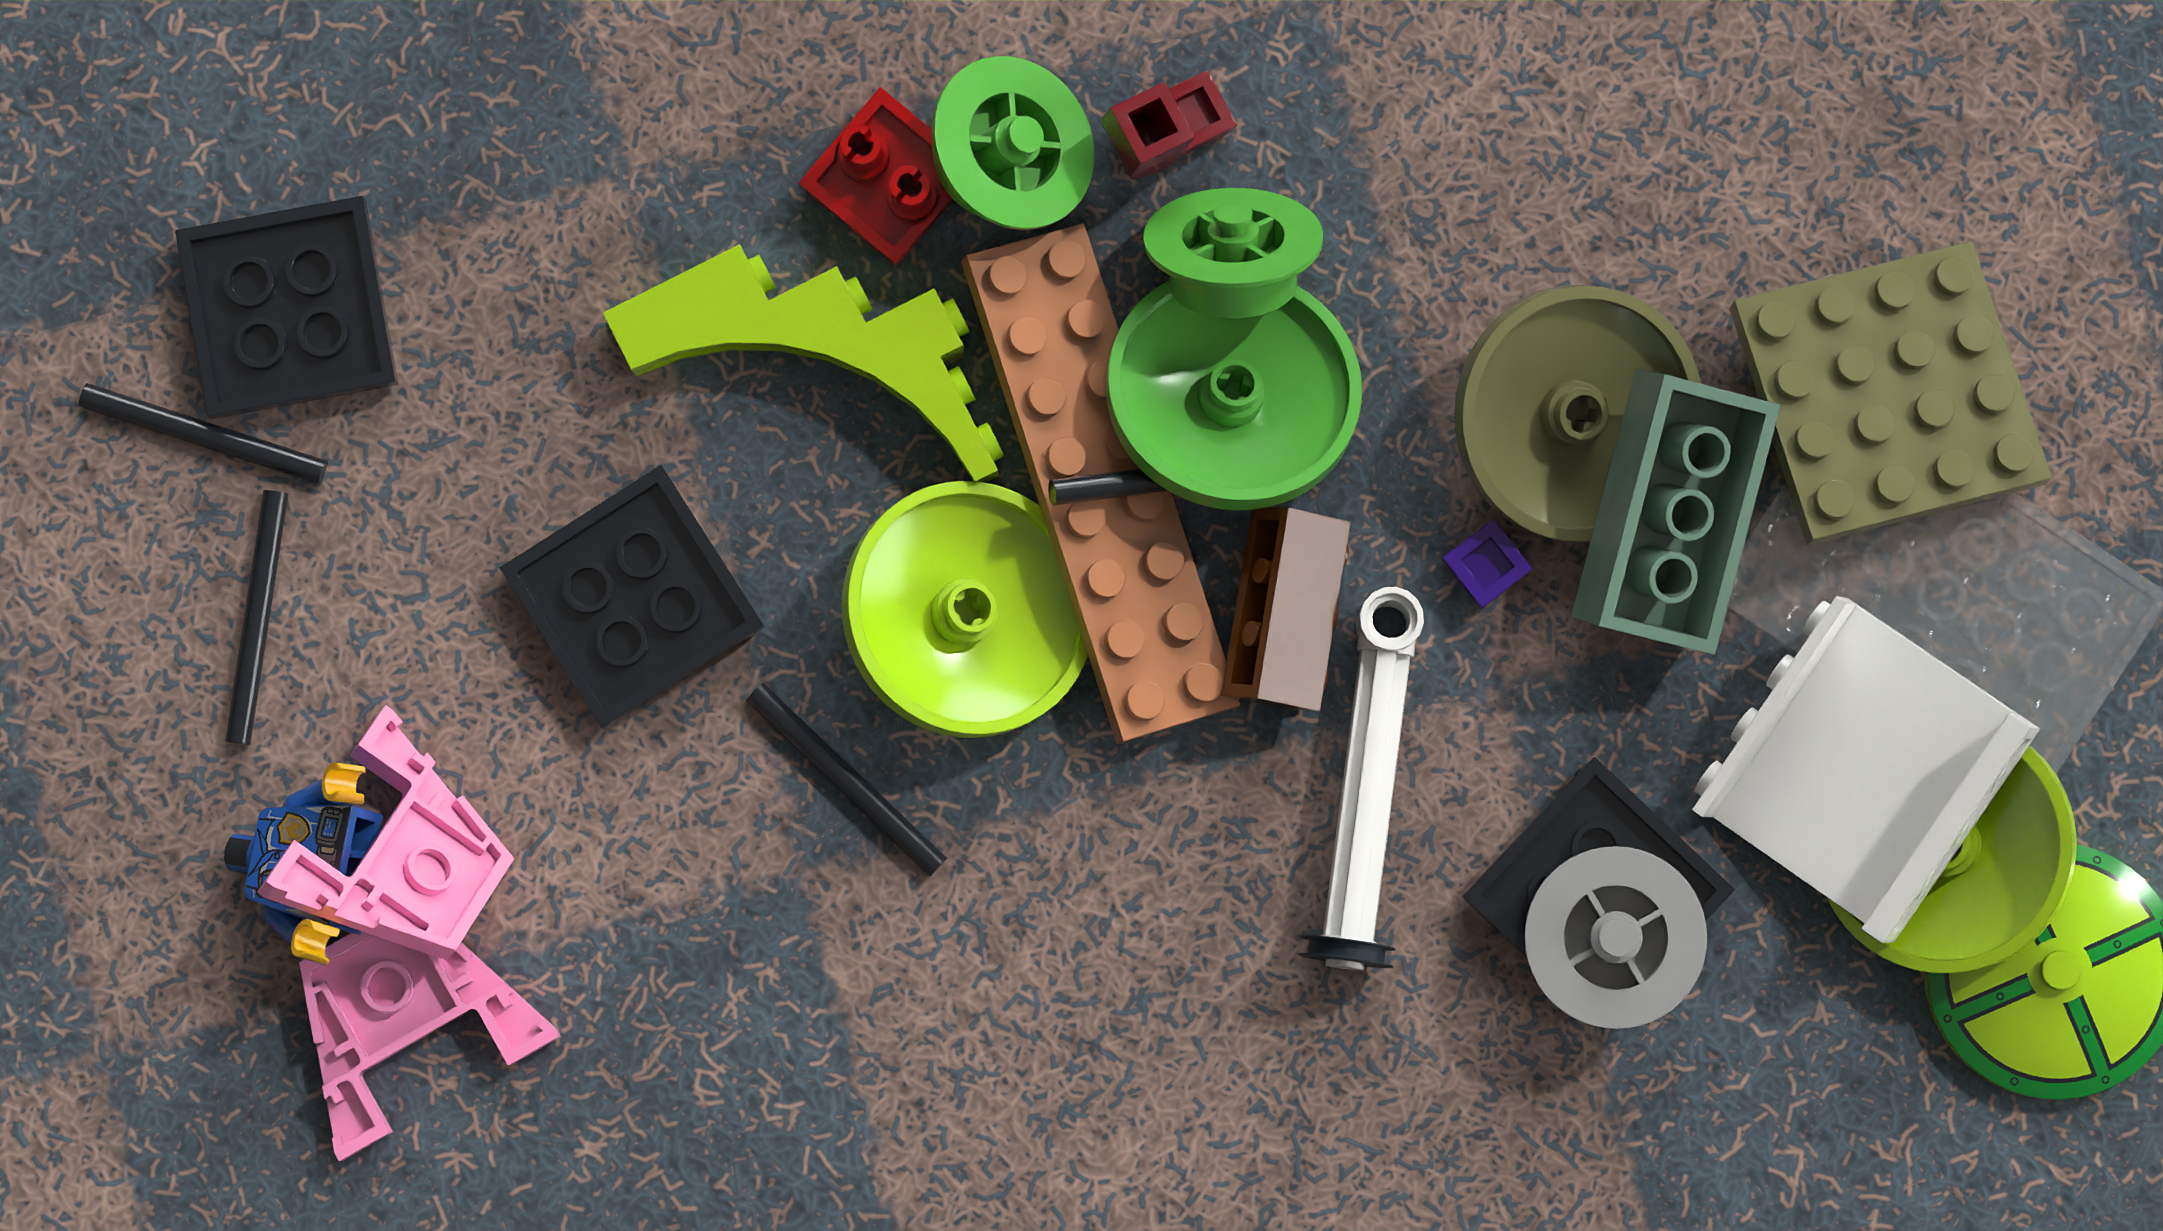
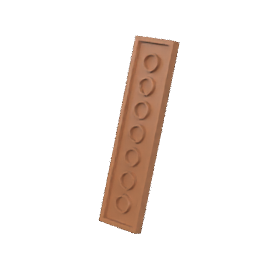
[961,223,1240,744]

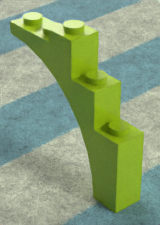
[603,244,1004,483]

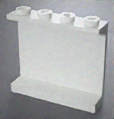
[1692,596,2040,943]

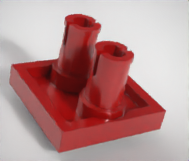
[798,87,953,267]

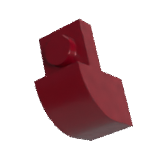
[1100,70,1237,179]

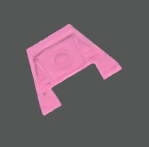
[257,705,514,960]
[299,931,561,1161]

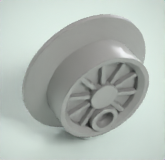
[1524,846,1707,1029]

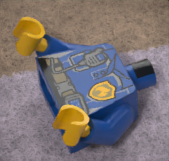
[224,762,383,966]

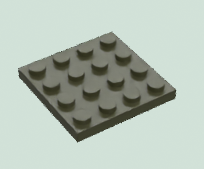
[1729,241,2052,546]

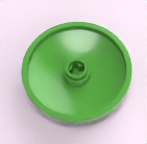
[1105,280,1362,510]

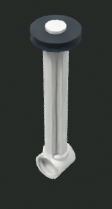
[1297,587,1424,971]

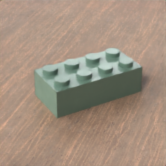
[1571,369,1781,655]

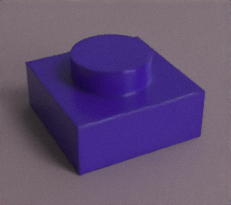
[1442,518,1533,610]

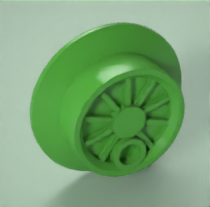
[932,56,1094,230]
[1143,188,1323,319]

